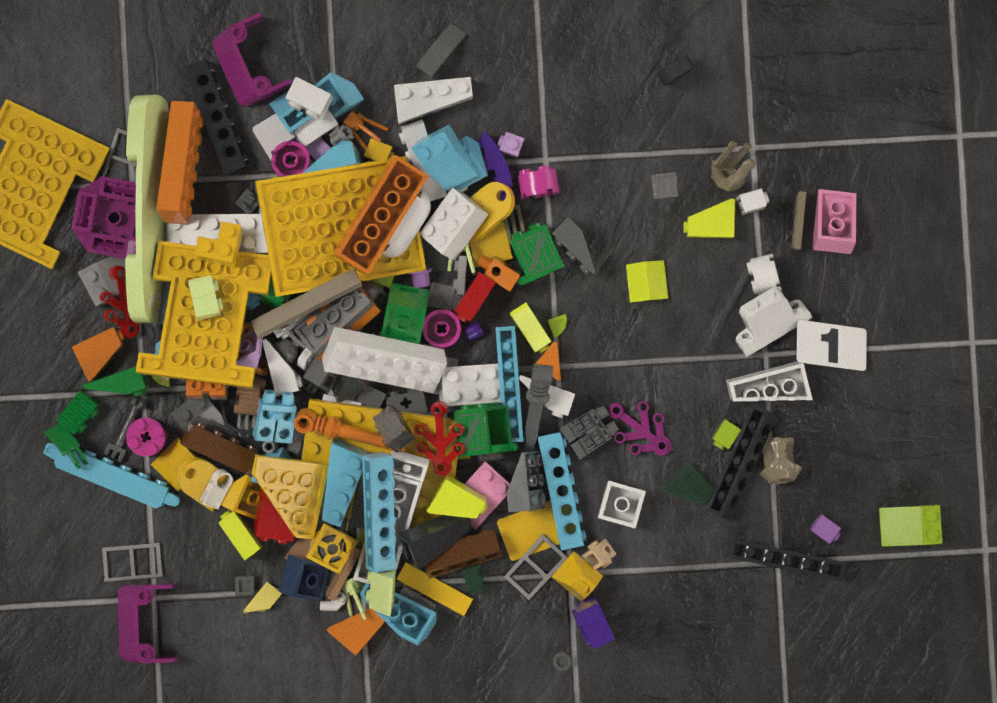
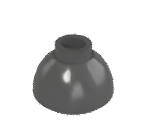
[275,338,301,363]

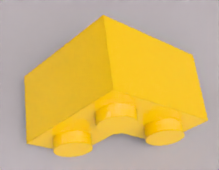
[194,221,244,267]

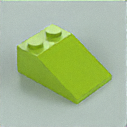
[879,504,942,546]

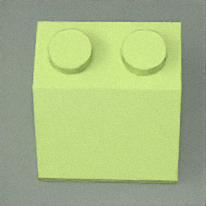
[366,569,396,616]

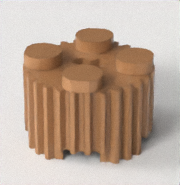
[234,377,266,416]

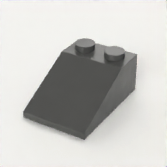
[171,396,239,459]

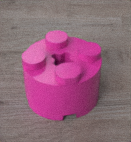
[271,141,311,177]
[518,166,560,199]
[422,309,461,348]
[126,418,168,456]

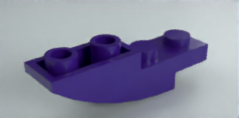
[478,132,513,201]

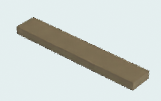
[251,268,362,339]

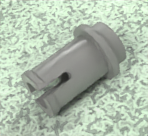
[262,440,279,453]

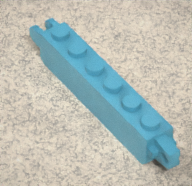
[43,443,181,508]

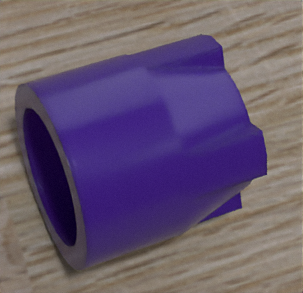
[463,321,484,341]

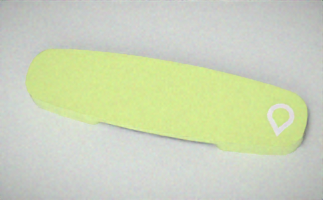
[125,95,169,323]

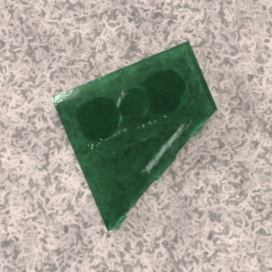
[662,464,714,505]

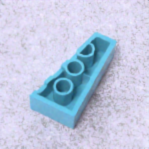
[322,438,369,527]

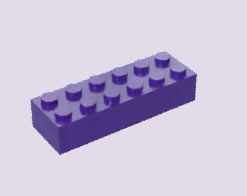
[572,595,615,649]

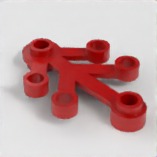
[100,265,139,338]
[414,401,466,476]

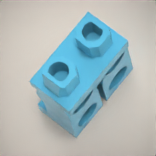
[252,390,297,444]

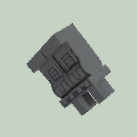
[560,406,619,459]

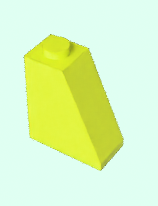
[683,199,735,238]
[510,303,551,353]
[427,475,488,519]
[219,510,263,560]

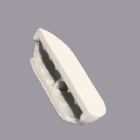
[381,189,431,257]

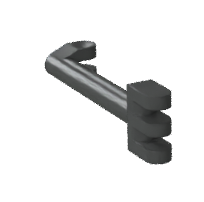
[104,397,145,462]

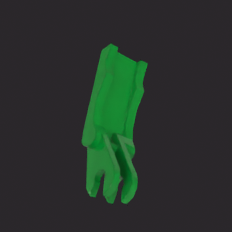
[44,423,88,470]

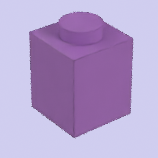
[809,514,841,544]

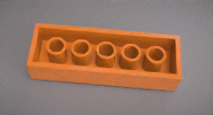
[156,101,204,224]
[331,155,429,275]

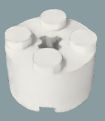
[747,254,781,295]

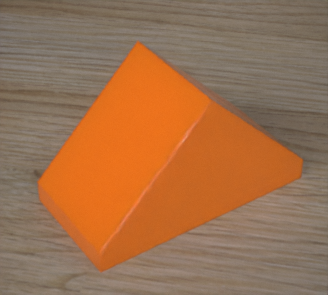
[536,342,561,381]

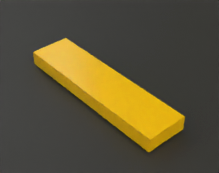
[397,562,473,616]

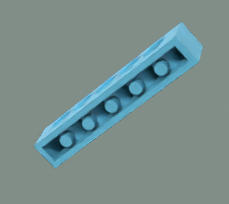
[496,326,523,442]
[537,432,587,550]
[362,452,397,573]

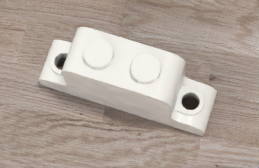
[736,287,812,357]

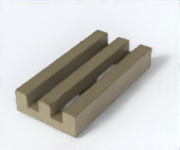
[503,204,525,246]

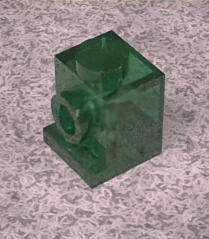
[462,564,486,594]

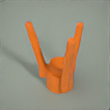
[344,111,389,150]

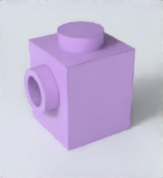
[497,132,524,158]

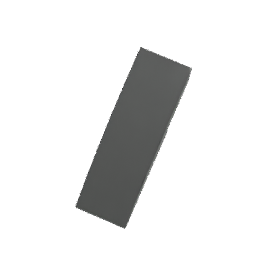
[416,23,466,79]

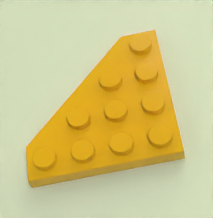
[252,455,329,540]

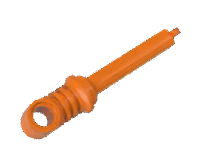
[294,408,406,452]

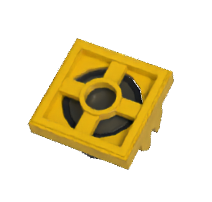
[306,523,358,574]

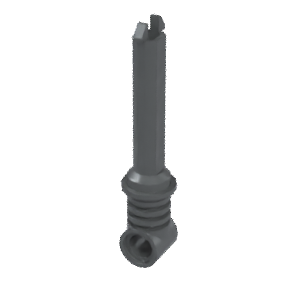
[519,363,553,454]

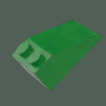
[83,367,150,397]

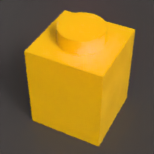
[364,138,395,161]

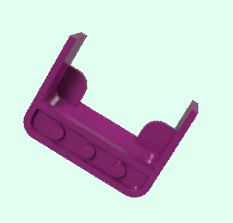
[213,13,292,107]
[118,583,178,663]

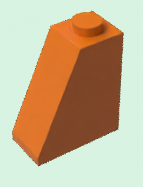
[72,327,125,382]
[326,608,385,656]

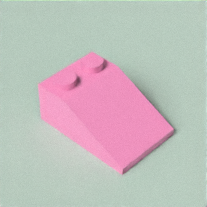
[813,189,856,254]
[465,461,510,529]

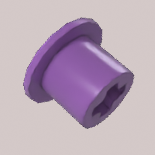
[408,267,432,288]

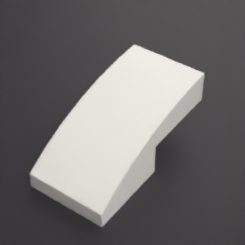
[294,110,338,147]

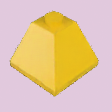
[151,437,198,491]
[221,475,261,519]
[551,551,603,601]

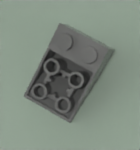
[551,217,595,276]
[507,451,546,512]

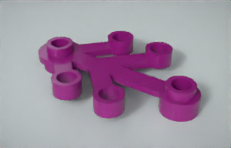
[608,401,671,455]

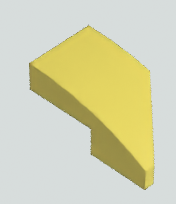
[243,582,282,613]

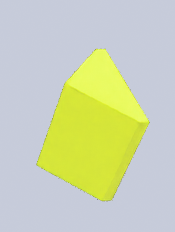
[626,260,668,303]

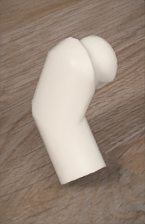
[320,592,346,611]

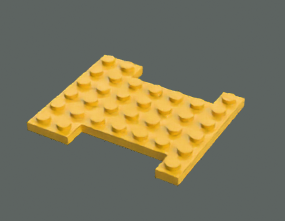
[0,99,110,269]
[136,241,271,388]

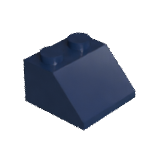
[279,554,330,601]

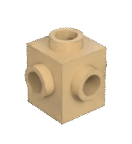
[581,539,616,569]

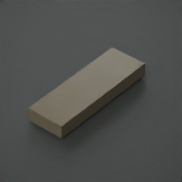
[791,191,806,250]

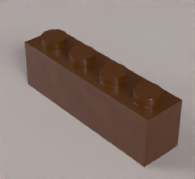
[180,421,262,476]
[425,529,502,579]

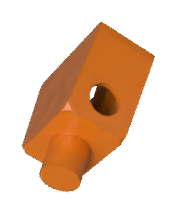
[477,254,521,291]

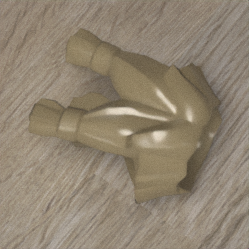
[711,141,756,191]
[760,437,802,484]

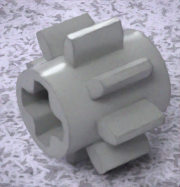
[329,125,354,146]

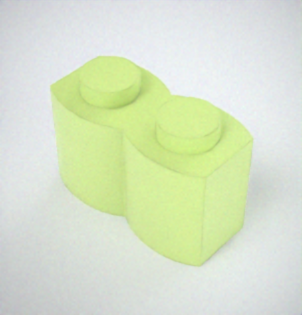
[188,275,223,321]

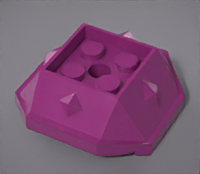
[71,176,136,259]

